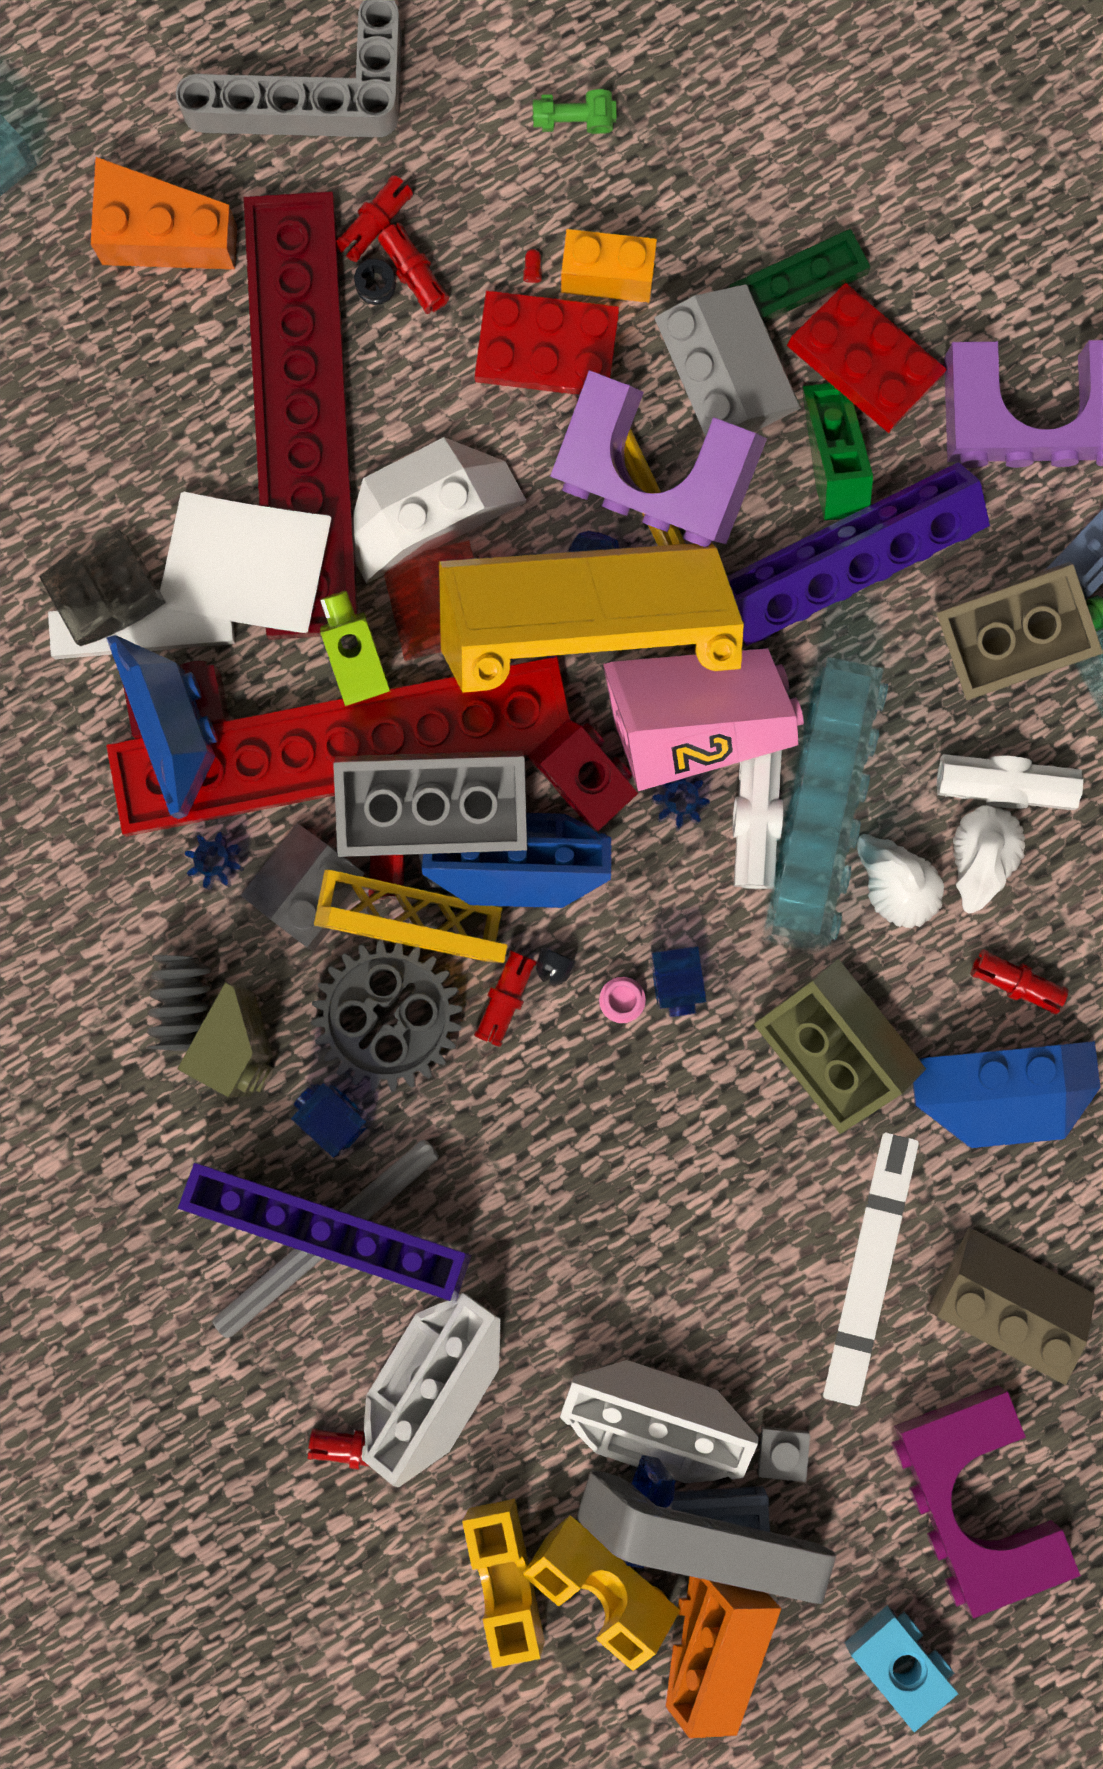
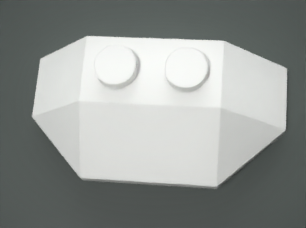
[352,437,526,584]
[362,1293,500,1487]
[560,1360,759,1483]

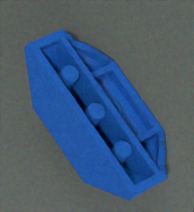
[106,635,218,819]
[422,813,611,908]
[913,1041,1101,1148]

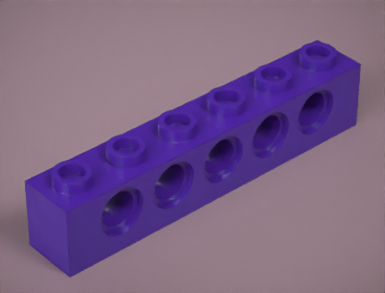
[727,462,990,647]
[178,1163,472,1301]

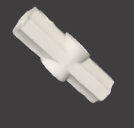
[733,750,783,889]
[936,754,1084,810]

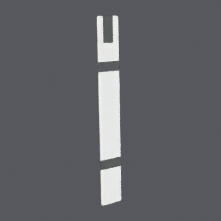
[823,1133,919,1406]

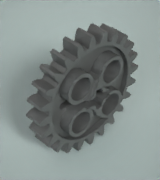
[311,940,463,1092]

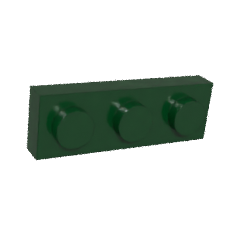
[729,228,871,323]

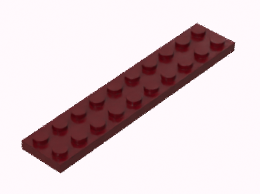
[243,191,358,640]

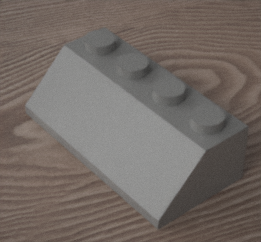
[333,751,527,857]

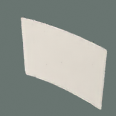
[157,492,331,633]

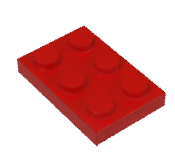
[787,283,947,434]
[474,290,619,395]

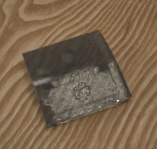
[39,530,166,647]

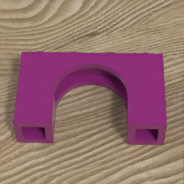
[891,1385,1081,1619]

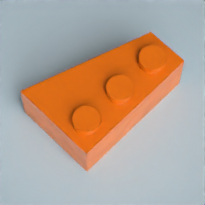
[90,157,237,269]
[666,1576,781,1738]

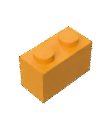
[561,229,657,303]

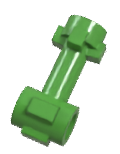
[532,89,617,134]

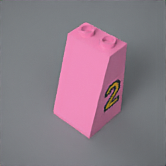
[603,648,804,791]

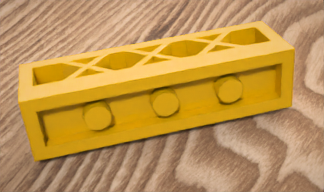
[314,869,508,963]

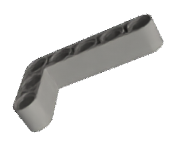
[176,0,402,137]
[576,1470,837,1604]

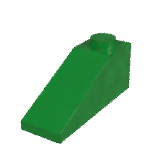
[802,383,873,521]

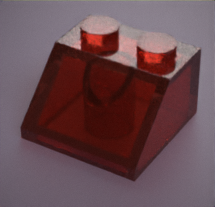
[384,540,474,661]

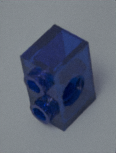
[291,1083,374,1158]

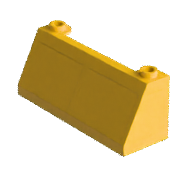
[439,542,744,692]

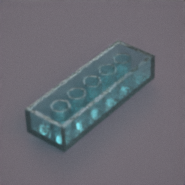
[762,657,888,952]

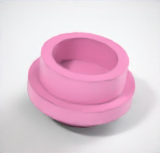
[599,977,646,1023]

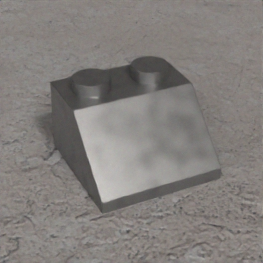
[241,823,369,951]

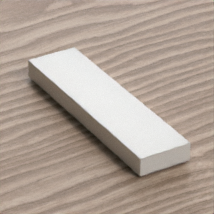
[48,602,235,659]

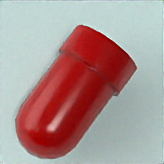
[523,249,542,283]

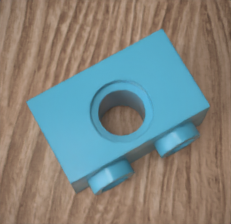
[844,1605,958,1732]

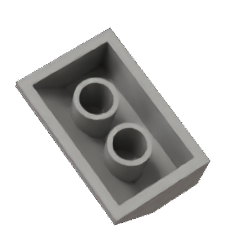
[654,285,801,437]

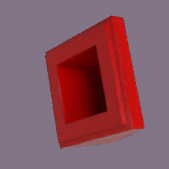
[369,855,405,900]

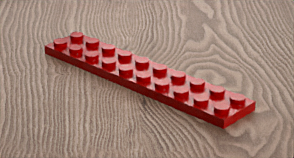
[106,657,570,837]

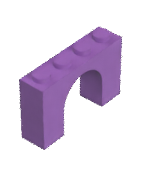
[944,340,1103,468]
[550,370,767,547]

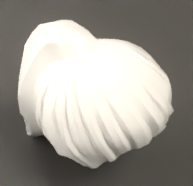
[953,805,1025,913]
[857,834,944,928]

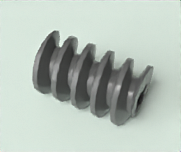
[145,955,212,1051]

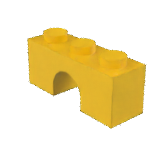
[462,1499,545,1668]
[522,1515,680,1671]

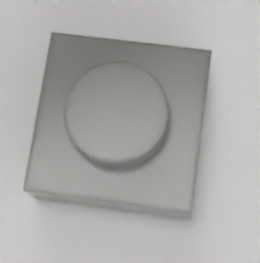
[757,1426,810,1482]

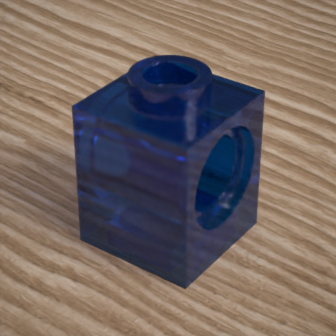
[650,946,707,1017]

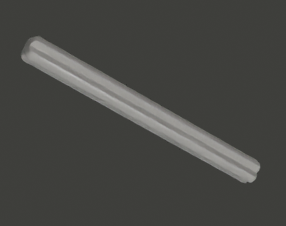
[212,1140,439,1338]

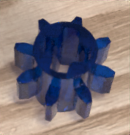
[651,778,710,831]
[185,832,244,890]

